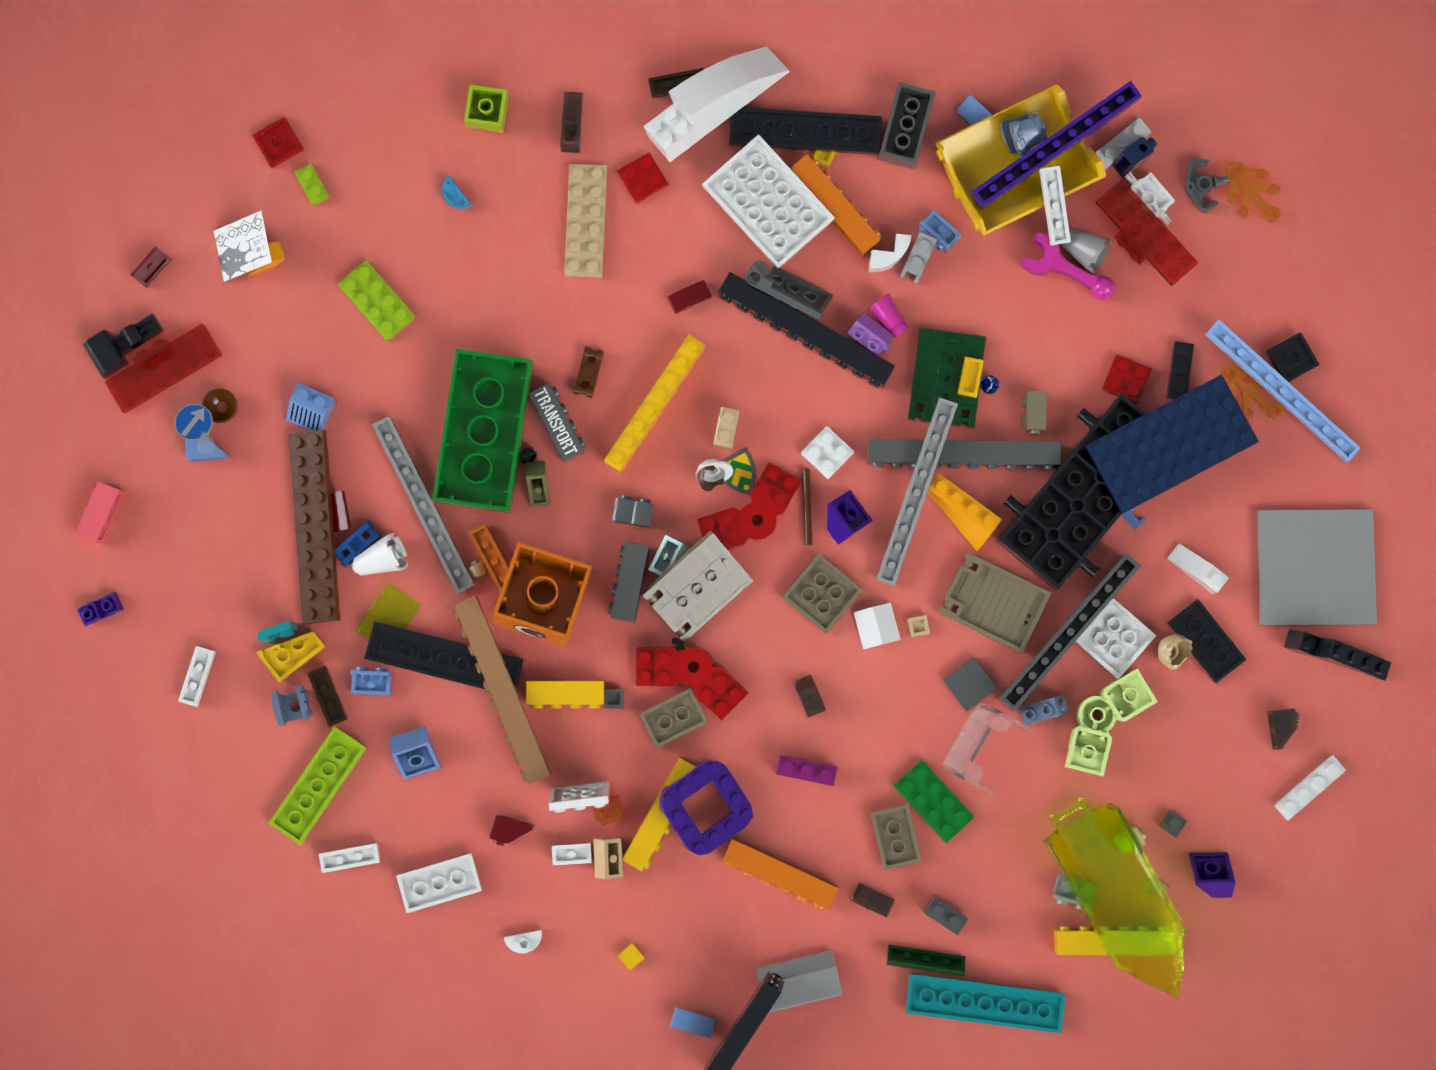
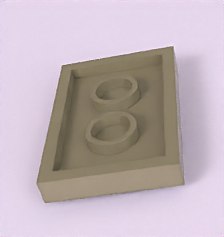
[639,688,708,749]
[870,804,922,870]

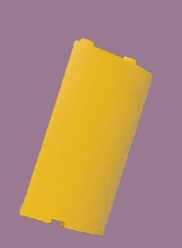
[935,84,1106,235]

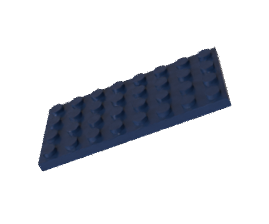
[1085,374,1259,514]

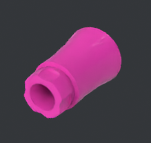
[868,293,909,338]

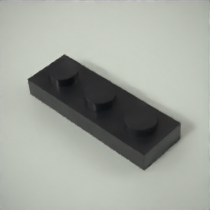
[1166,341,1194,399]

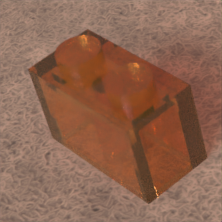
[593,795,625,826]

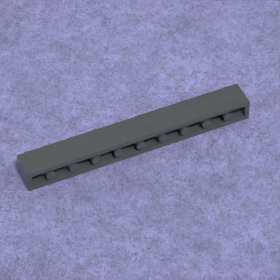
[867,439,1061,470]
[997,553,1141,711]

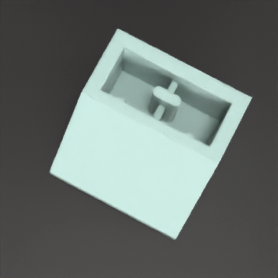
[648,535,690,576]

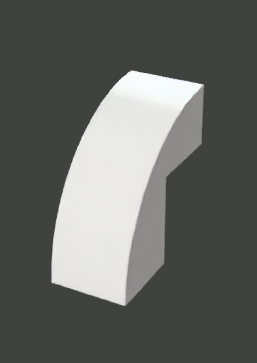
[868,234,912,273]

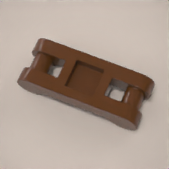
[573,346,604,398]

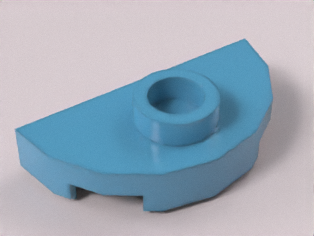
[442,175,472,210]

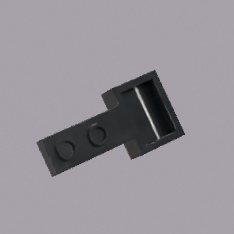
[83,314,164,378]

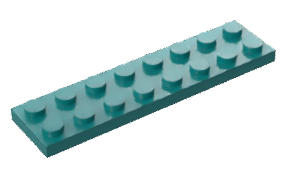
[905,973,1066,1033]

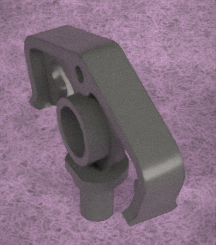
[1184,158,1229,213]

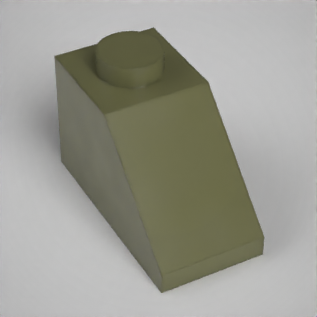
[526,461,550,507]

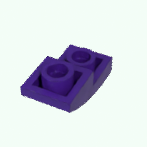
[77,592,124,626]

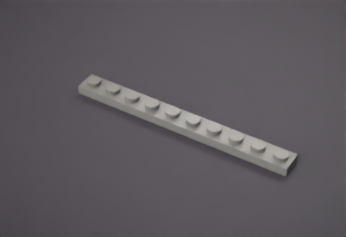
[876,398,958,586]
[372,416,475,595]

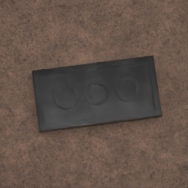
[1167,599,1246,684]

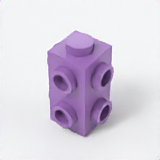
[847,313,894,355]

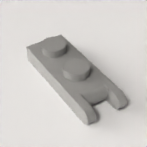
[900,230,938,284]

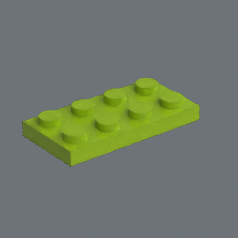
[337,260,416,342]

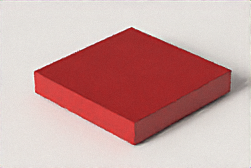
[252,117,304,168]

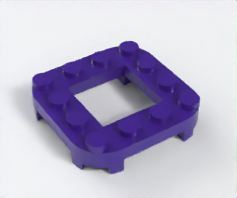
[659,760,753,855]

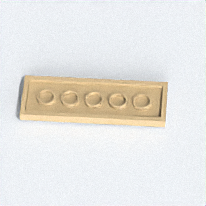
[564,164,607,278]

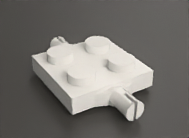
[1121,172,1175,226]

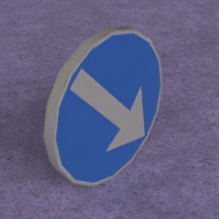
[175,404,213,441]

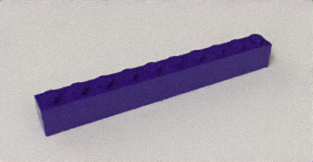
[971,81,1142,210]

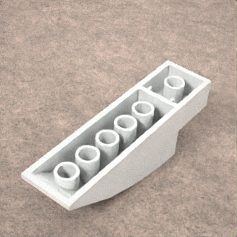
[643,46,789,162]

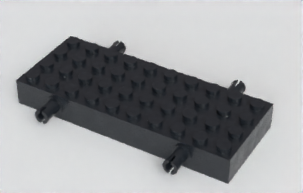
[996,393,1146,591]

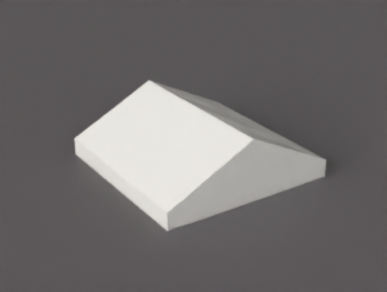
[853,603,901,650]

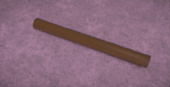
[802,469,812,545]

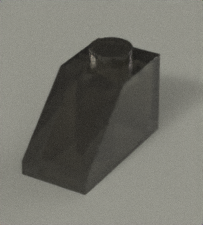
[793,675,826,718]
[1267,708,1299,750]

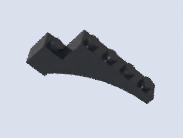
[1284,629,1391,681]

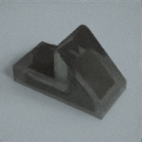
[851,883,895,918]

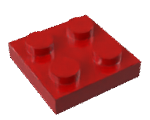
[617,152,669,204]
[1101,354,1152,404]

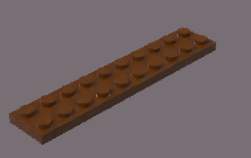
[289,430,340,624]

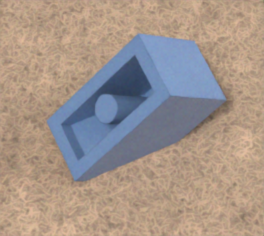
[185,437,229,462]

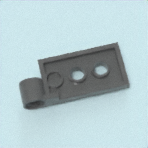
[745,260,833,319]

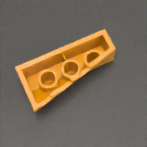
[927,474,1002,552]

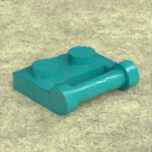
[257,621,299,643]

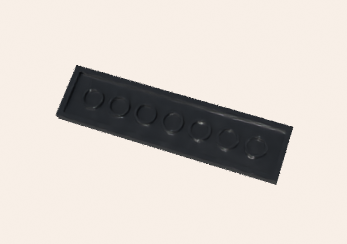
[729,107,882,155]
[364,621,524,689]

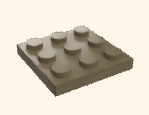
[782,553,863,634]

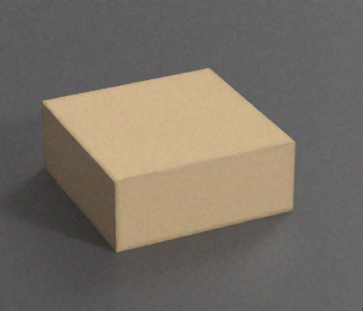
[907,615,930,638]

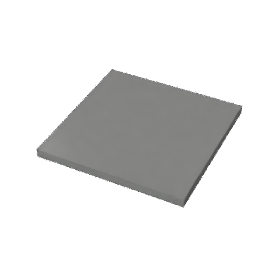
[1256,509,1377,625]

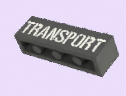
[529,383,586,463]

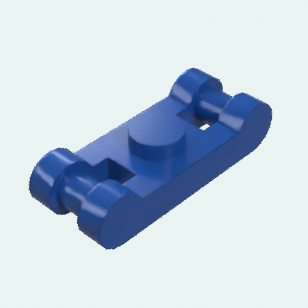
[335,521,382,568]

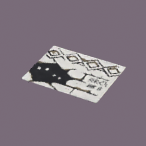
[214,211,272,282]

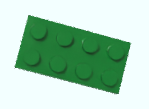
[893,760,975,844]

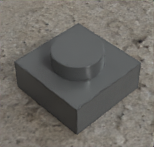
[604,689,624,709]
[1159,810,1187,838]

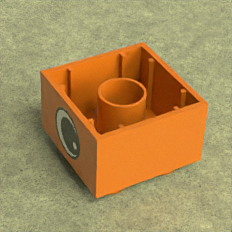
[492,542,592,648]

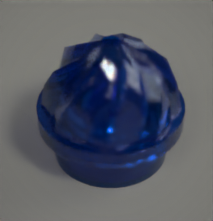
[980,375,1000,394]

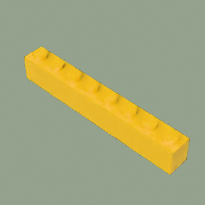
[604,334,705,474]

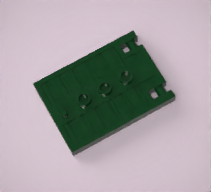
[908,328,986,429]

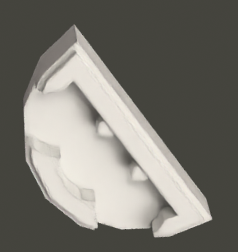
[503,930,542,953]

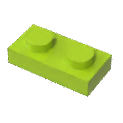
[294,163,330,206]

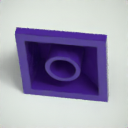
[827,490,873,545]
[1189,852,1235,898]

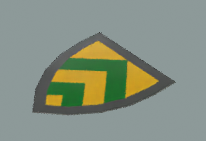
[722,447,756,495]

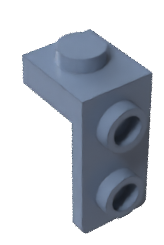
[1020,694,1068,725]

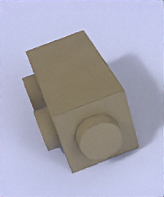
[1021,391,1047,435]

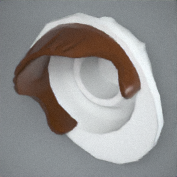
[695,458,733,492]

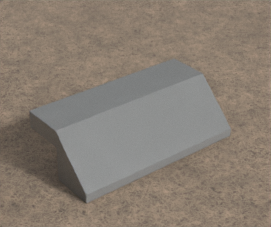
[756,950,843,1013]

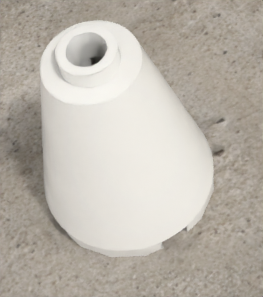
[352,533,408,576]

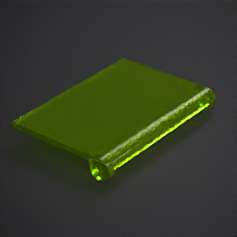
[355,583,421,640]

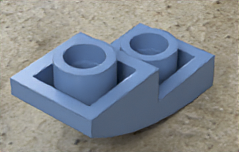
[670,1007,716,1038]

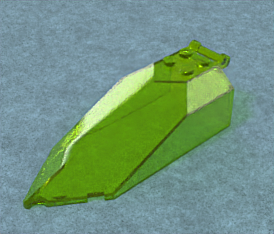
[1043,797,1186,998]

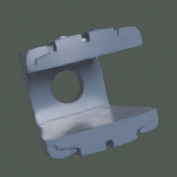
[1000,113,1048,156]
[271,685,313,726]

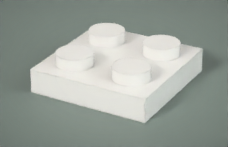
[800,426,854,480]

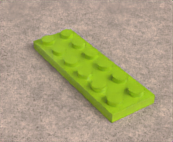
[268,726,367,845]

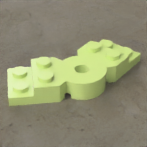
[1064,669,1158,777]

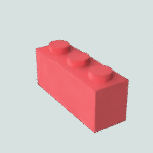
[75,481,124,544]

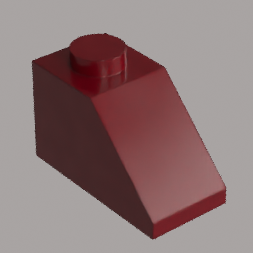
[489,815,535,846]

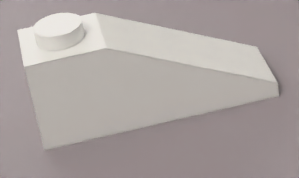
[1167,543,1229,594]

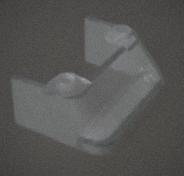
[943,703,1032,797]

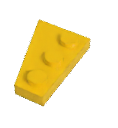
[256,631,326,683]

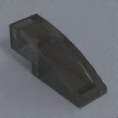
[560,92,583,153]

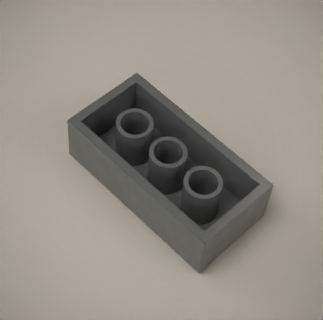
[878,82,935,169]
[608,541,650,624]

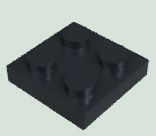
[1266,332,1320,382]

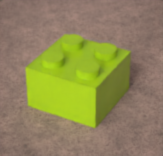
[464,85,509,133]

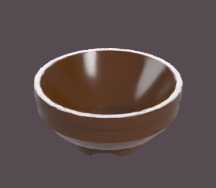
[202,388,238,423]

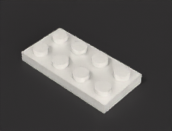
[396,853,482,913]

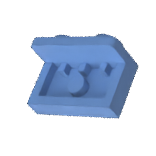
[918,210,962,253]
[351,667,392,696]

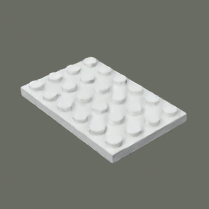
[702,134,835,269]

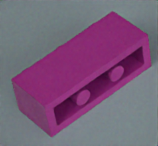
[776,755,837,786]

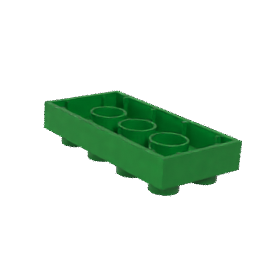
[432,349,534,513]

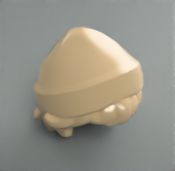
[1158,634,1193,670]

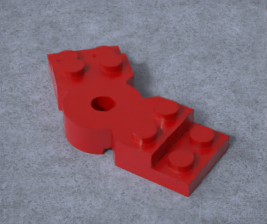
[697,462,802,550]
[636,647,749,721]

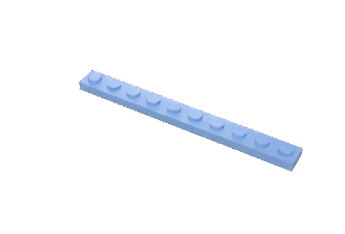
[1205,320,1360,463]

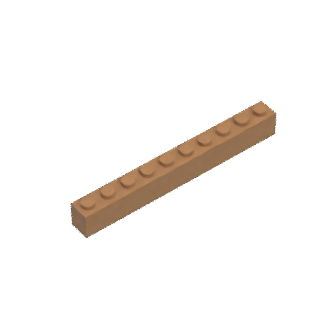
[453,596,552,784]

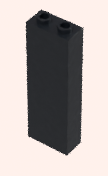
[704,972,784,1070]

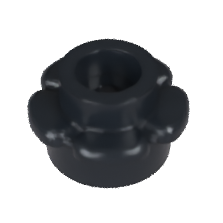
[520,447,537,464]

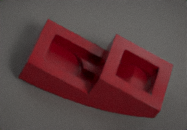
[667,280,712,314]

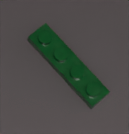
[886,945,966,977]

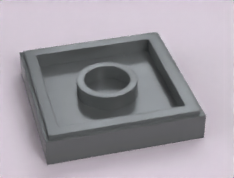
[943,657,997,711]

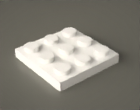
[1075,598,1156,679]
[549,781,610,813]

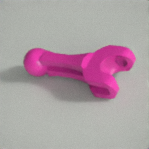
[1020,233,1115,300]

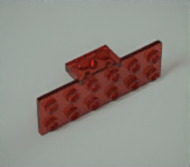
[1096,180,1198,286]
[105,323,222,414]

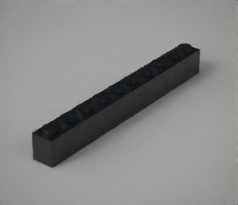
[719,272,895,388]

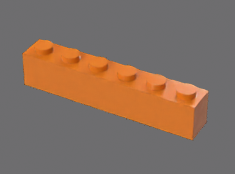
[790,154,881,258]
[722,838,839,911]

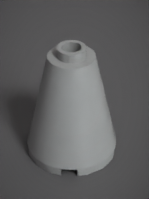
[1060,227,1112,273]

